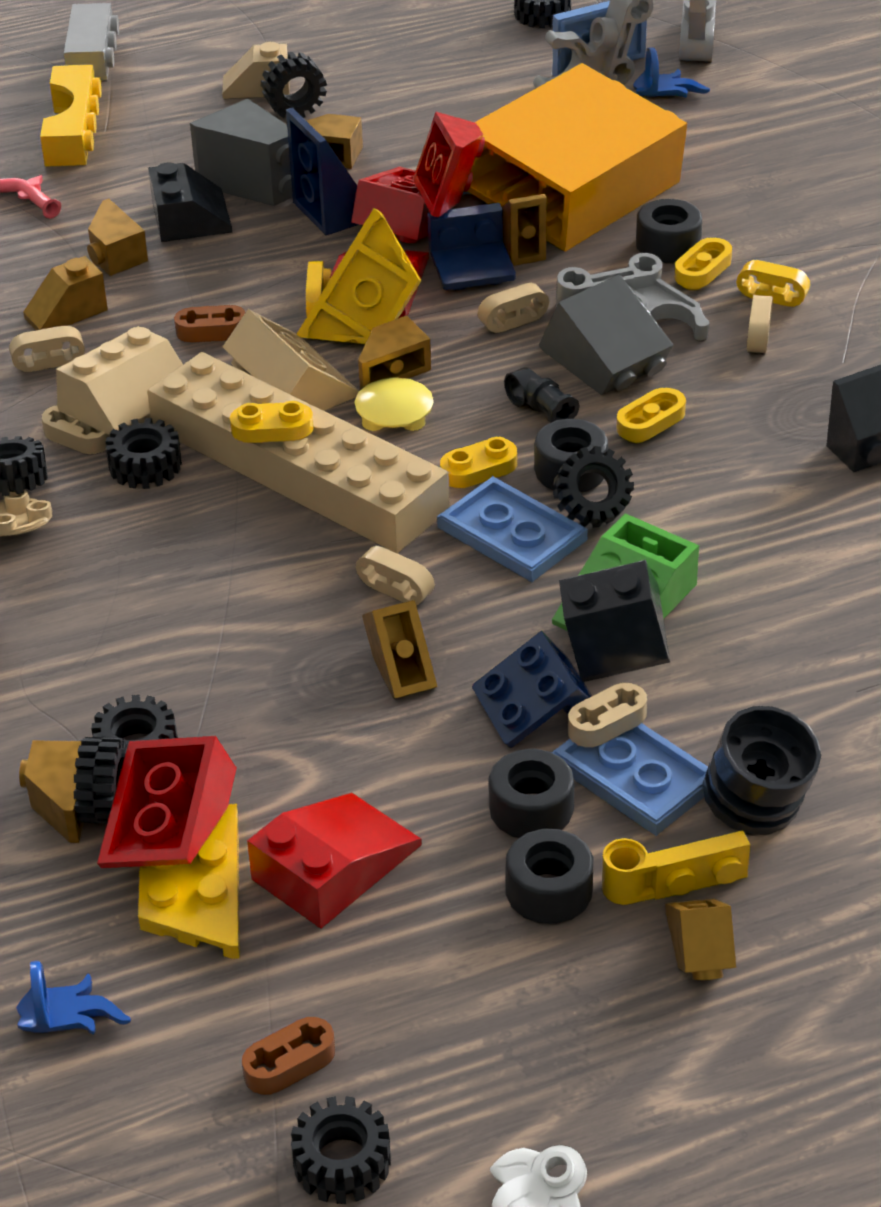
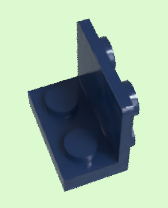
[427,203,516,290]
[472,630,592,748]

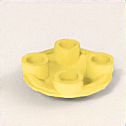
[354,377,434,431]

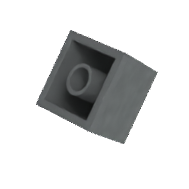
[190,99,292,206]
[539,274,673,395]

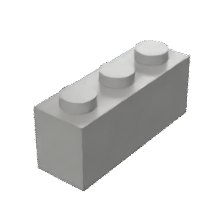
[64,3,119,81]

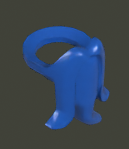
[633,47,710,98]
[16,961,131,1035]

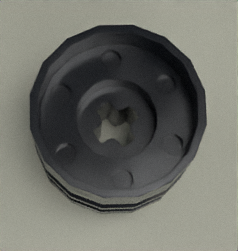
[702,706,822,835]

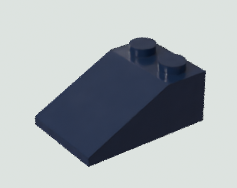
[286,108,359,236]

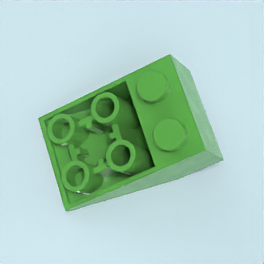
[552,513,699,631]

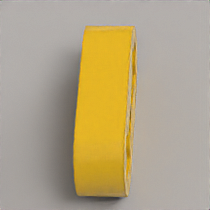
[736,260,811,307]

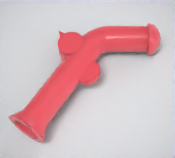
[0,175,61,219]

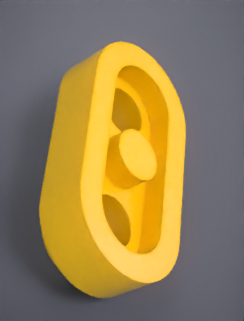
[674,238,732,290]
[306,261,332,317]
[616,388,686,443]
[230,401,314,443]
[440,437,517,488]

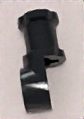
[504,367,580,423]

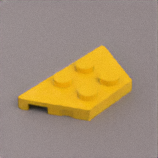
[296,208,421,344]
[138,804,240,959]

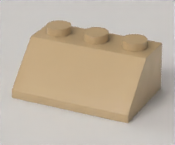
[223,309,359,411]
[56,326,183,436]

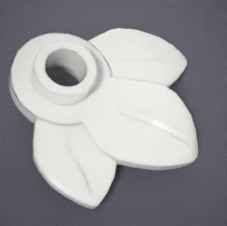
[490,1145,587,1207]

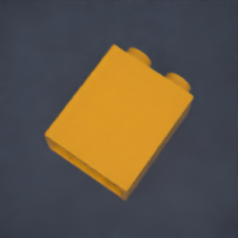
[468,63,688,252]

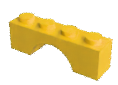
[40,65,102,167]

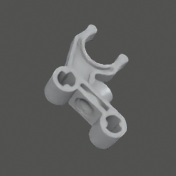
[533,0,653,88]
[679,0,716,62]
[555,253,709,341]

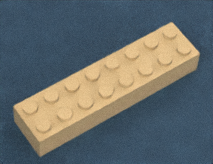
[147,352,450,553]

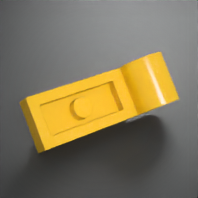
[602,830,750,905]

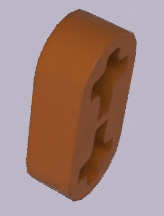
[174,305,246,343]
[242,1017,335,1095]

